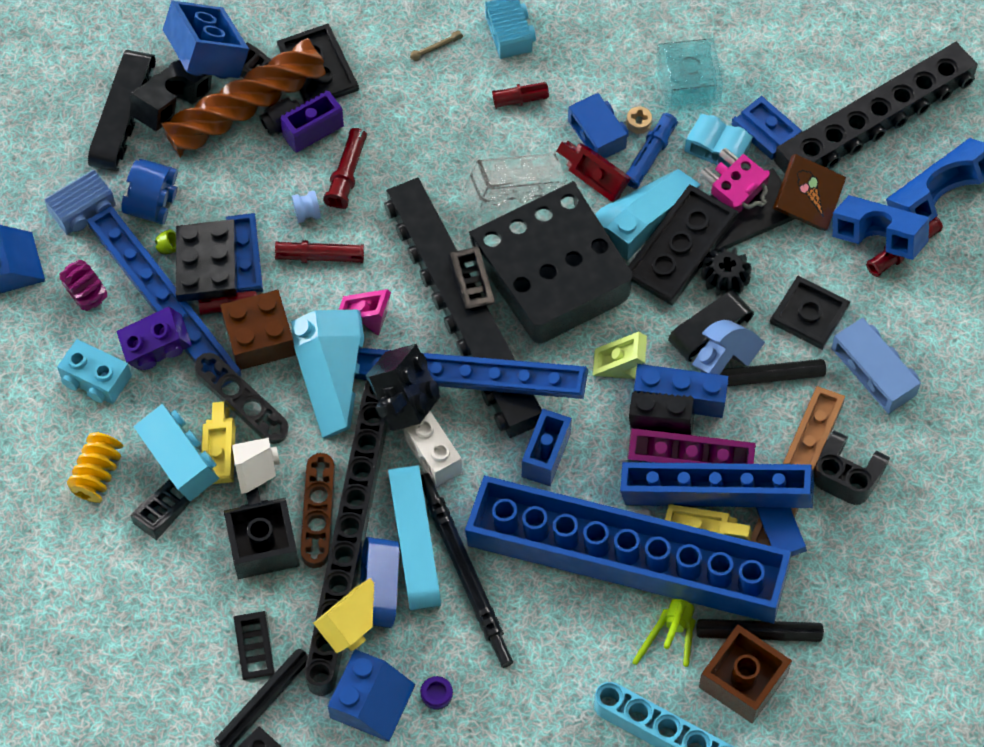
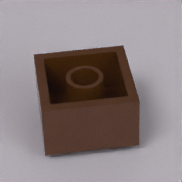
[220,290,296,370]
[699,624,792,724]

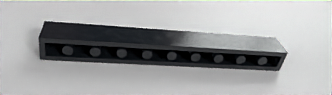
[384,177,542,438]

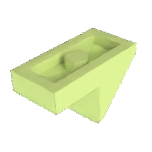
[593,331,647,379]

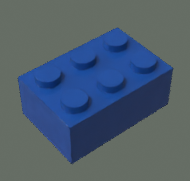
[163,0,249,79]

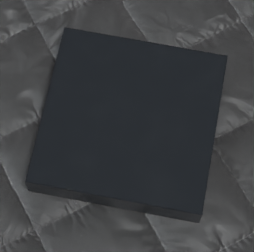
[770,276,851,350]

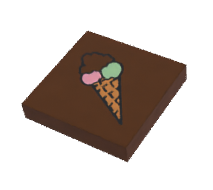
[773,154,846,231]

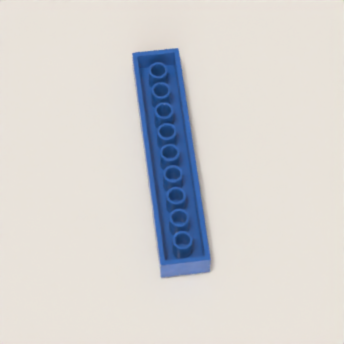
[465,475,791,624]

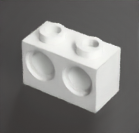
[404,411,462,488]

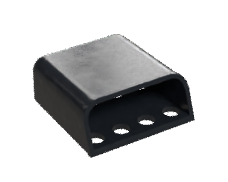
[469,181,633,343]

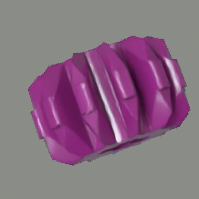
[59,260,107,311]

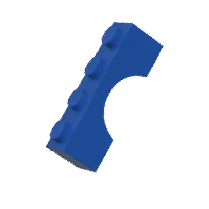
[886,138,984,222]

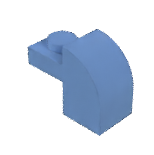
[692,320,765,375]

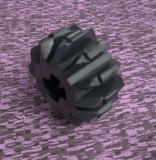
[701,246,752,296]

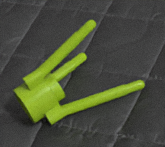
[632,599,696,667]

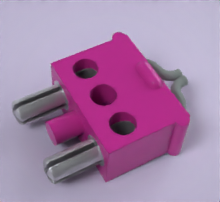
[700,148,770,214]

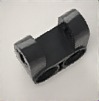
[814,430,890,505]

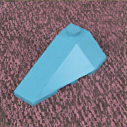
[595,169,701,261]
[291,309,364,438]

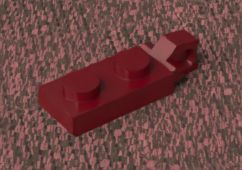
[556,141,631,202]

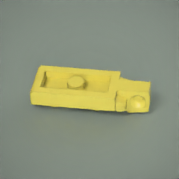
[201,401,236,484]
[665,504,752,541]

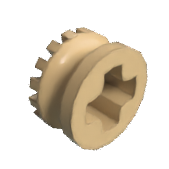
[626,106,652,134]

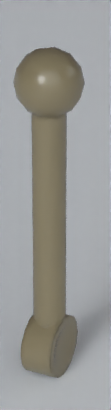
[410,30,463,61]

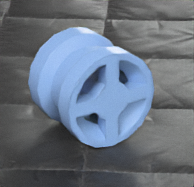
[292,190,321,224]

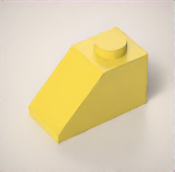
[313,578,374,654]

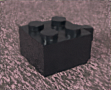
[366,343,440,431]
[224,487,300,580]

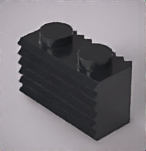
[629,391,695,435]

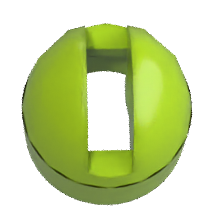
[155,229,176,255]

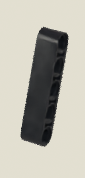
[88,50,156,171]

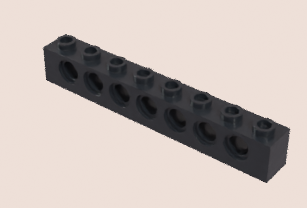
[774,41,978,173]

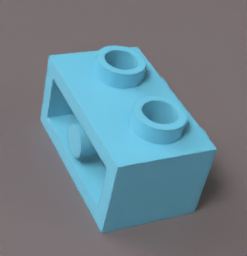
[57,339,132,404]

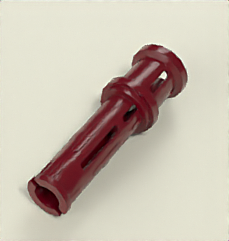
[323,128,367,209]

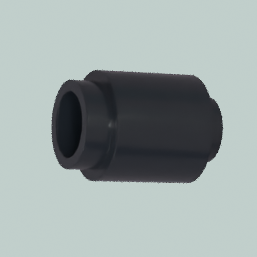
[259,97,300,136]

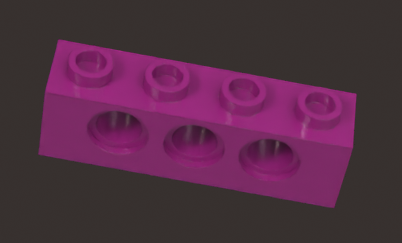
[627,428,756,464]

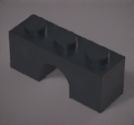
[129,60,212,131]

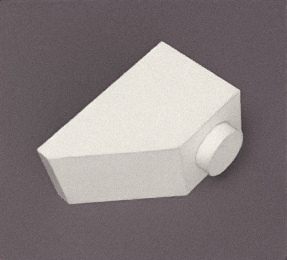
[232,438,280,494]

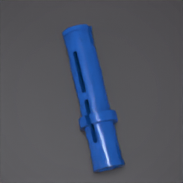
[626,113,678,189]

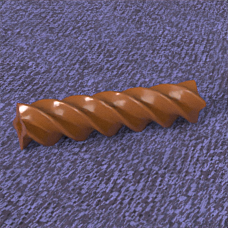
[161,38,326,158]

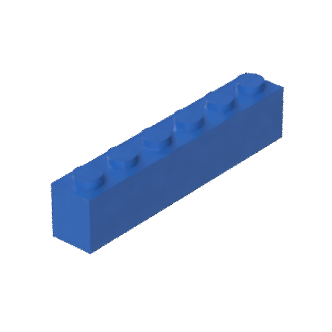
[620,462,814,508]

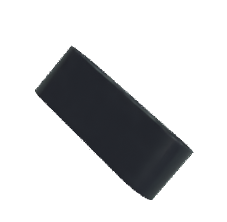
[668,291,754,362]

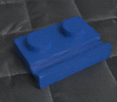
[731,96,802,160]

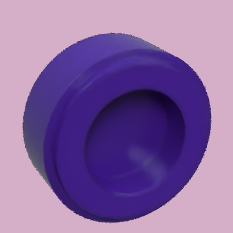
[420,676,453,710]

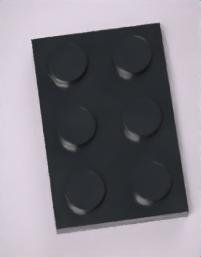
[176,219,237,302]

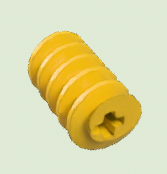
[67,432,124,503]

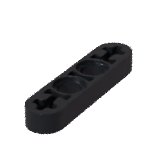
[195,353,289,444]

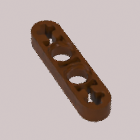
[301,453,335,568]

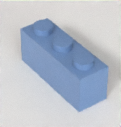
[831,318,921,414]

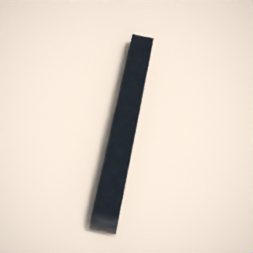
[305,380,388,696]

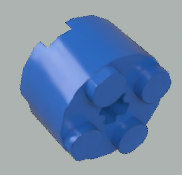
[122,159,178,224]

